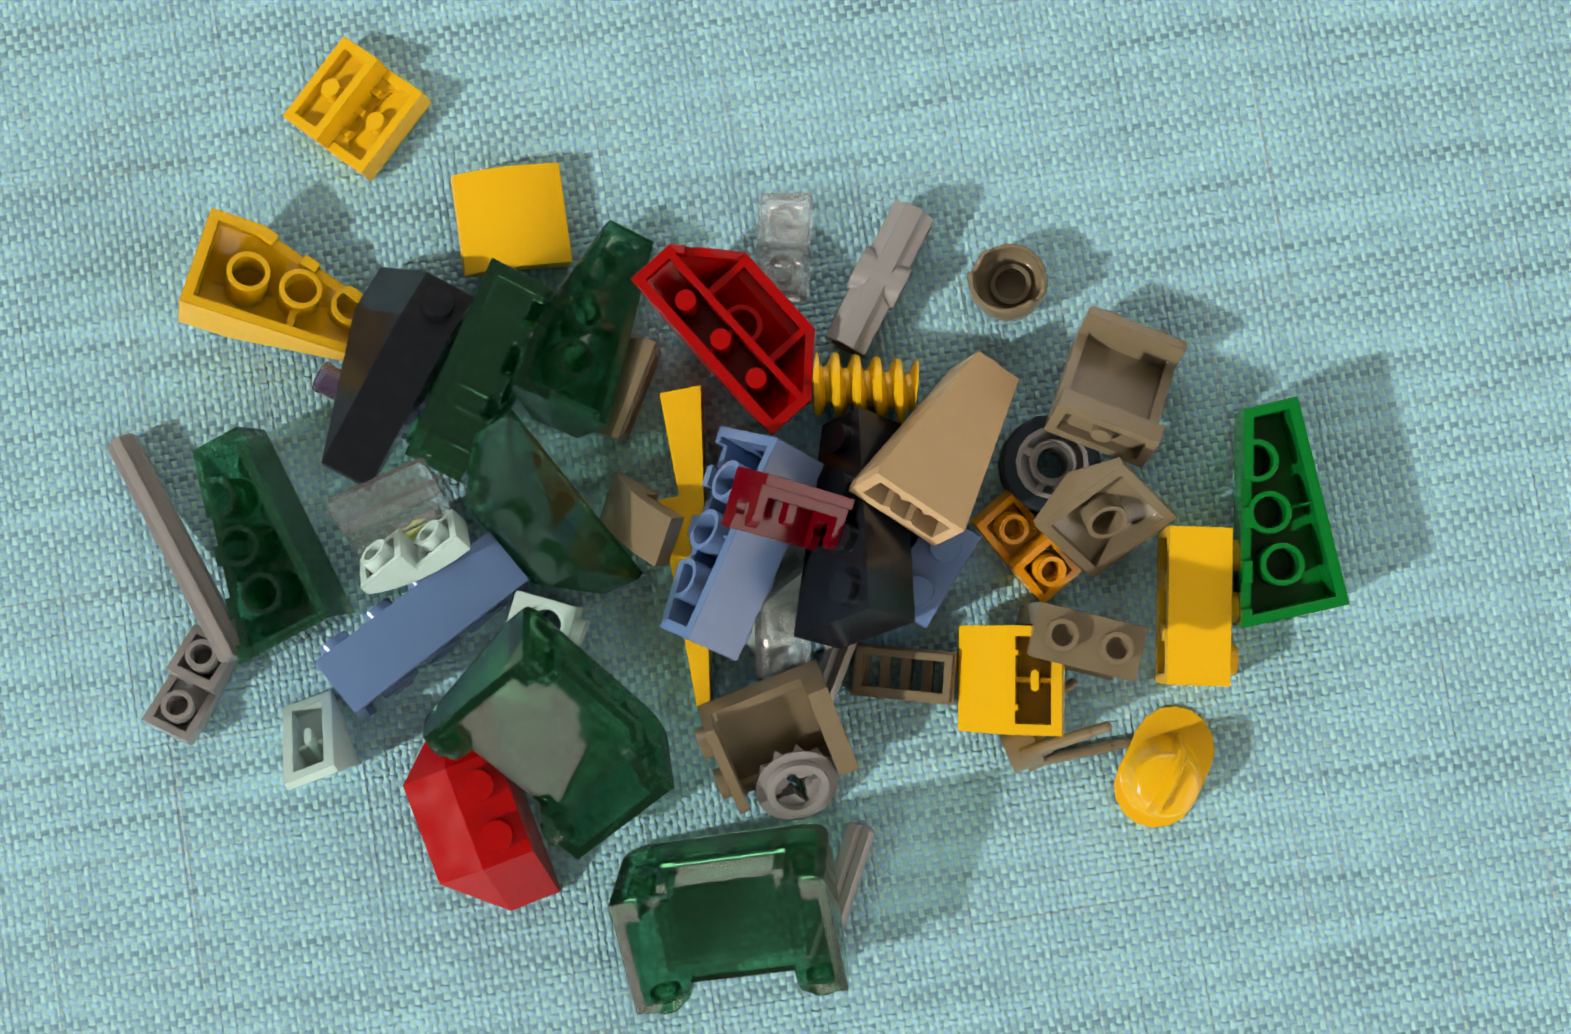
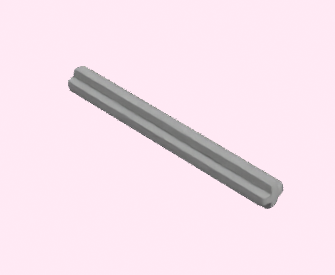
[108,433,248,664]

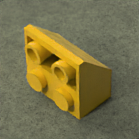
[958,625,1065,736]

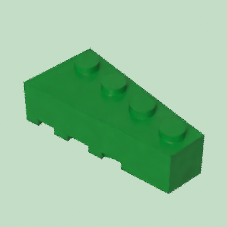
[1233,396,1350,628]

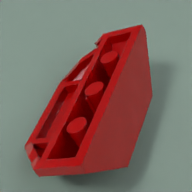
[631,244,815,436]
[403,696,561,911]

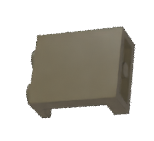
[1043,306,1187,468]
[1016,601,1148,681]
[694,659,859,814]

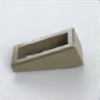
[850,643,959,705]

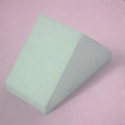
[282,689,359,790]

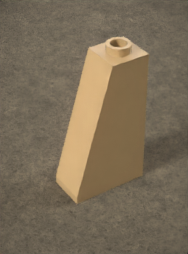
[849,351,1019,546]

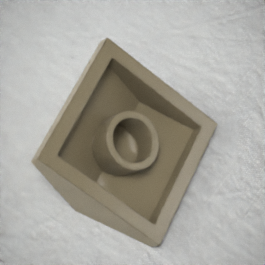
[1033,457,1177,578]

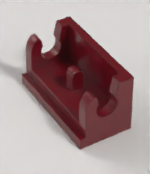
[721,466,855,551]

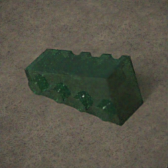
[192,427,355,665]

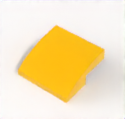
[283,36,432,182]
[450,162,573,278]

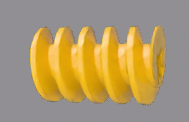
[811,351,919,424]

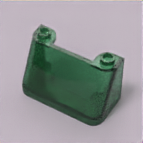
[423,607,674,860]
[608,823,849,1015]

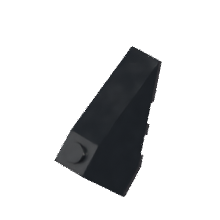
[321,267,474,490]

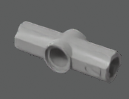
[825,199,934,358]

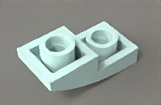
[359,509,471,595]

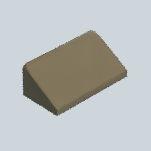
[591,338,662,445]

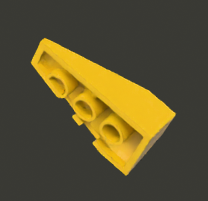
[178,207,363,361]

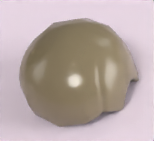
[967,243,1049,322]

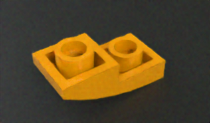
[969,490,1082,603]

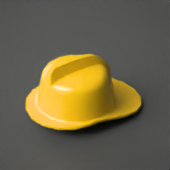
[1114,706,1215,828]

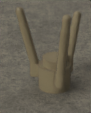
[999,678,1131,773]

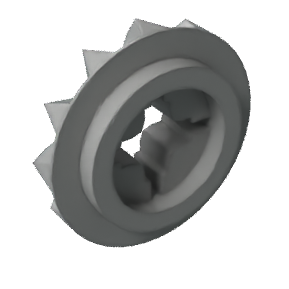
[754,744,838,820]

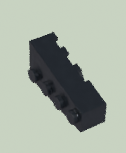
[793,407,915,649]

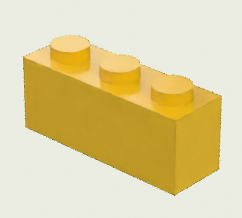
[1155,526,1239,687]

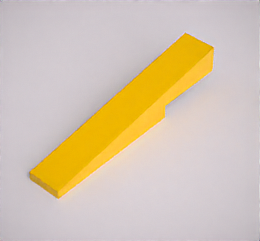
[658,385,713,708]

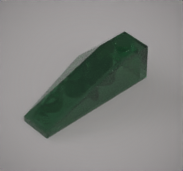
[510,220,654,438]

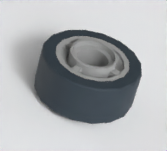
[998,415,1101,513]

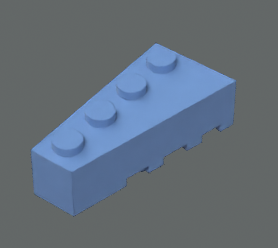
[660,426,824,661]
[314,531,529,723]

